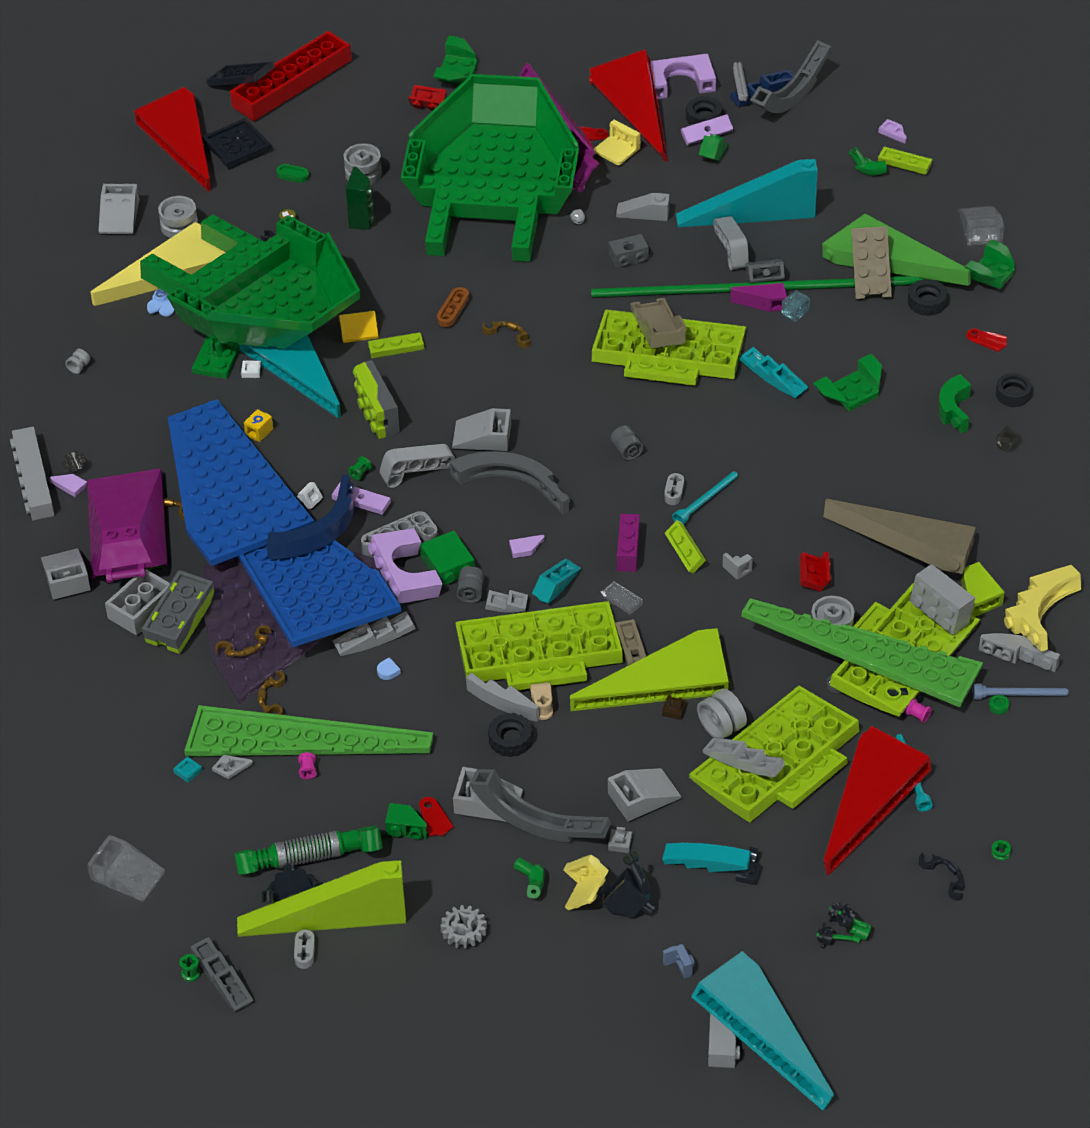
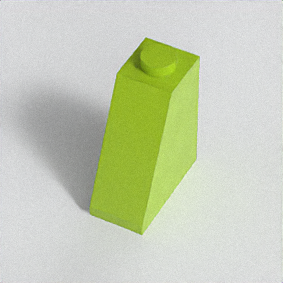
[961,562,1004,617]

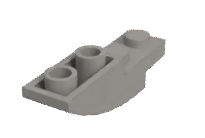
[979,633,1060,672]

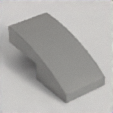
[485,590,528,613]

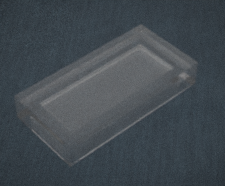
[601,581,643,615]

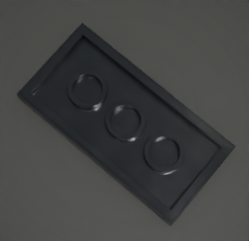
[206,62,275,86]

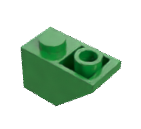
[699,134,728,161]
[385,803,427,840]

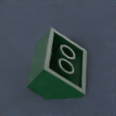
[346,166,375,230]

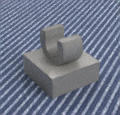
[608,827,632,853]

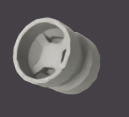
[65,349,90,374]

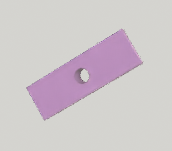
[681,115,733,146]
[332,482,391,515]

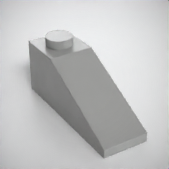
[616,193,669,221]
[708,1013,740,1068]

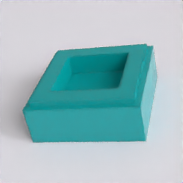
[173,756,202,783]

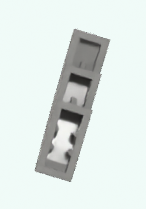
[333,611,416,656]
[466,673,539,722]
[702,738,785,778]

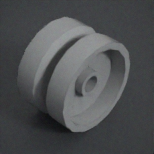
[344,143,382,185]
[158,196,198,238]
[811,595,855,627]
[697,689,747,739]

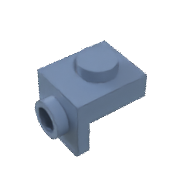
[663,944,695,979]

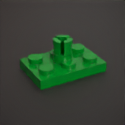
[192,336,240,379]

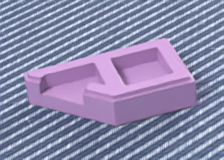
[878,119,907,144]
[49,474,88,497]
[509,535,544,558]

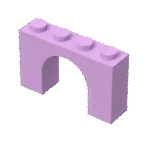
[651,54,716,99]
[368,528,442,604]

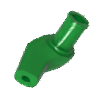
[848,147,887,176]
[514,857,545,898]

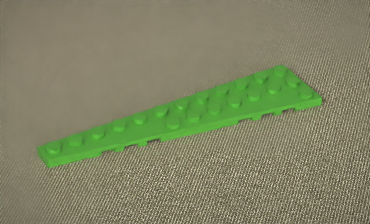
[741,598,983,707]
[184,705,434,757]

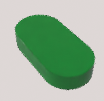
[276,164,309,183]

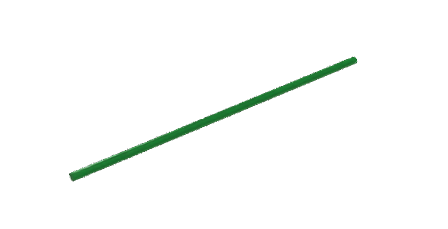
[591,276,950,297]

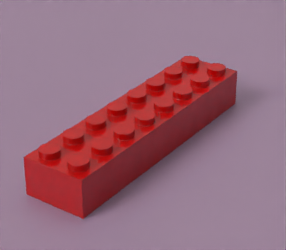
[230,31,351,121]

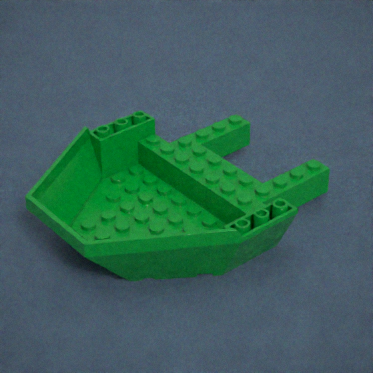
[401,74,579,262]
[140,214,360,349]

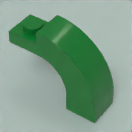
[938,374,971,433]

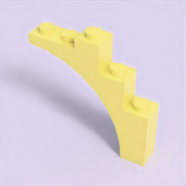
[1004,565,1081,651]

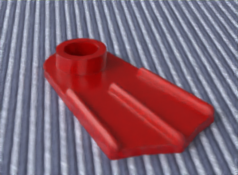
[579,127,609,141]
[966,328,1007,352]
[419,797,453,836]

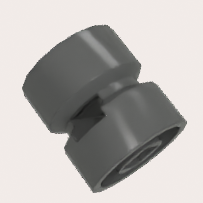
[610,425,643,460]
[457,566,484,603]

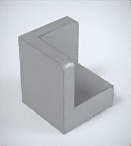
[723,553,753,580]

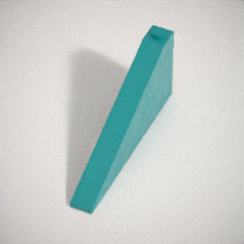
[676,159,818,228]
[239,335,341,419]
[691,951,834,1110]

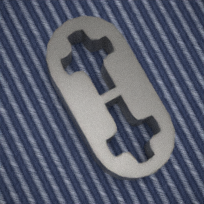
[664,473,684,505]
[294,930,315,969]

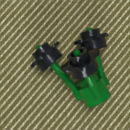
[816,900,871,948]

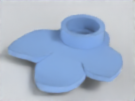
[147,289,174,317]

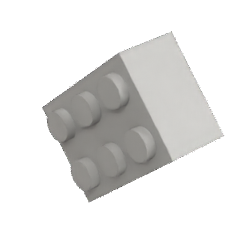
[910,564,975,635]
[105,570,170,636]

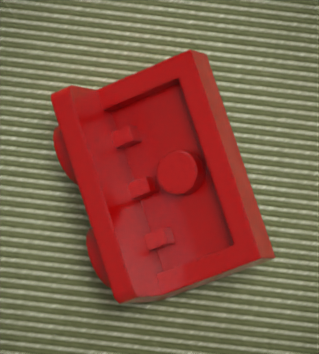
[408,85,447,111]
[799,551,831,592]

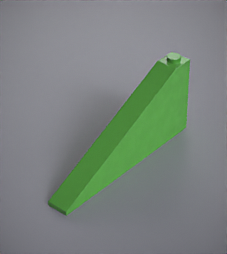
[822,214,971,285]

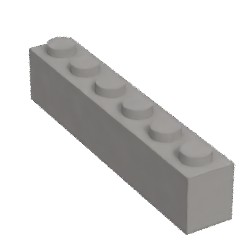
[10,426,54,521]

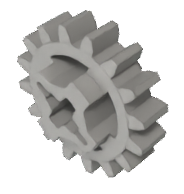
[441,905,487,948]

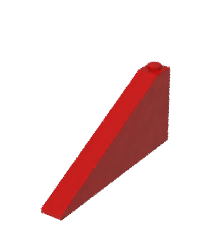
[589,50,668,162]
[134,87,211,192]
[824,726,931,875]

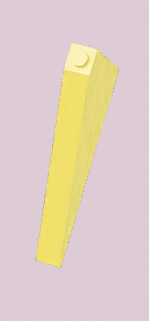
[90,222,225,306]

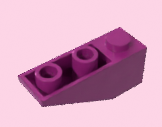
[730,283,787,312]

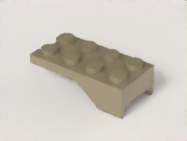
[851,226,892,300]
[630,298,686,348]

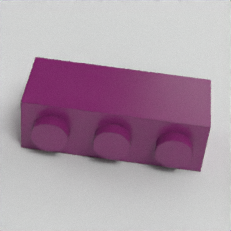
[617,514,639,572]

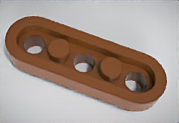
[437,287,469,327]

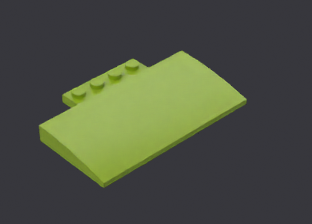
[592,309,746,385]
[830,583,980,716]
[455,601,623,691]
[689,686,859,823]

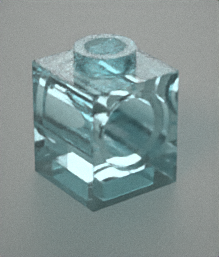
[782,290,810,322]

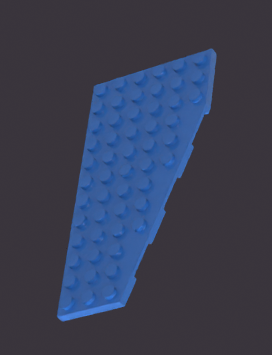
[168,399,314,566]
[238,540,401,648]

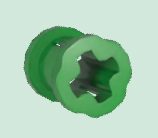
[348,456,372,481]
[179,954,201,982]

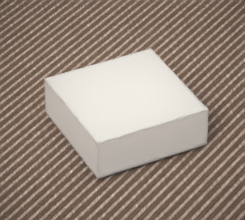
[241,361,261,378]

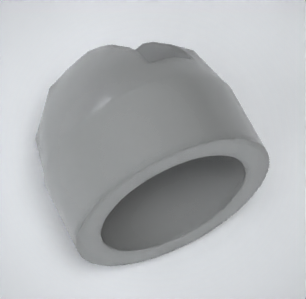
[570,209,585,225]

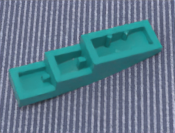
[740,347,808,398]
[662,843,751,872]

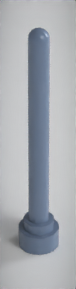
[972,684,1069,700]

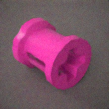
[906,699,932,723]
[298,752,317,779]

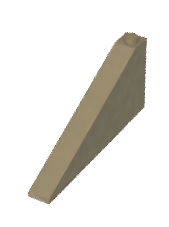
[823,499,976,574]

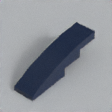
[730,70,794,107]

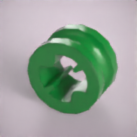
[992,840,1011,860]

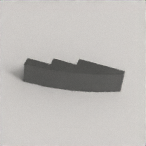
[190,937,253,1012]

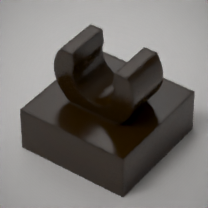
[662,695,686,720]

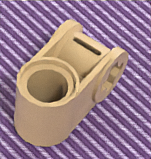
[530,682,553,720]

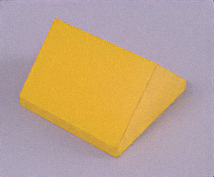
[338,311,378,343]

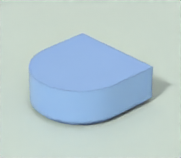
[377,658,401,680]

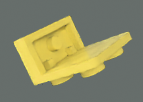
[595,120,640,165]
[563,855,609,910]

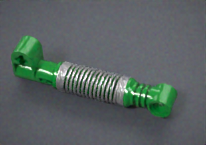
[234,825,383,874]

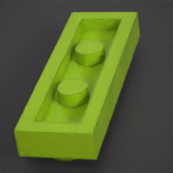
[878,147,932,175]
[368,332,424,358]
[665,520,706,574]

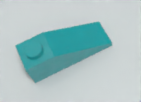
[532,558,581,604]

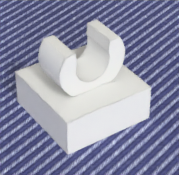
[297,482,323,509]

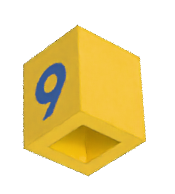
[244,409,273,442]

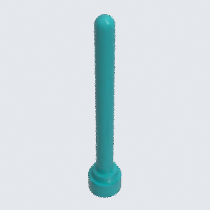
[672,471,738,525]
[896,734,933,812]

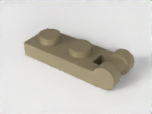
[615,619,646,666]

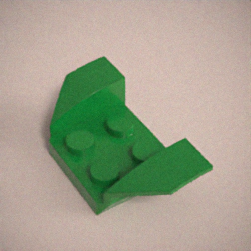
[433,36,477,84]
[965,239,1015,289]
[813,354,882,412]

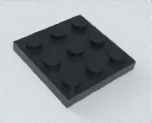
[202,118,271,168]

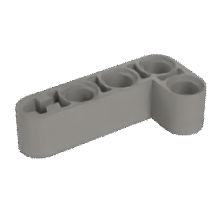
[714,216,749,271]
[379,444,456,488]
[361,511,438,559]

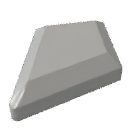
[212,755,253,779]

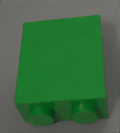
[420,531,475,586]

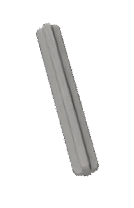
[733,62,748,101]

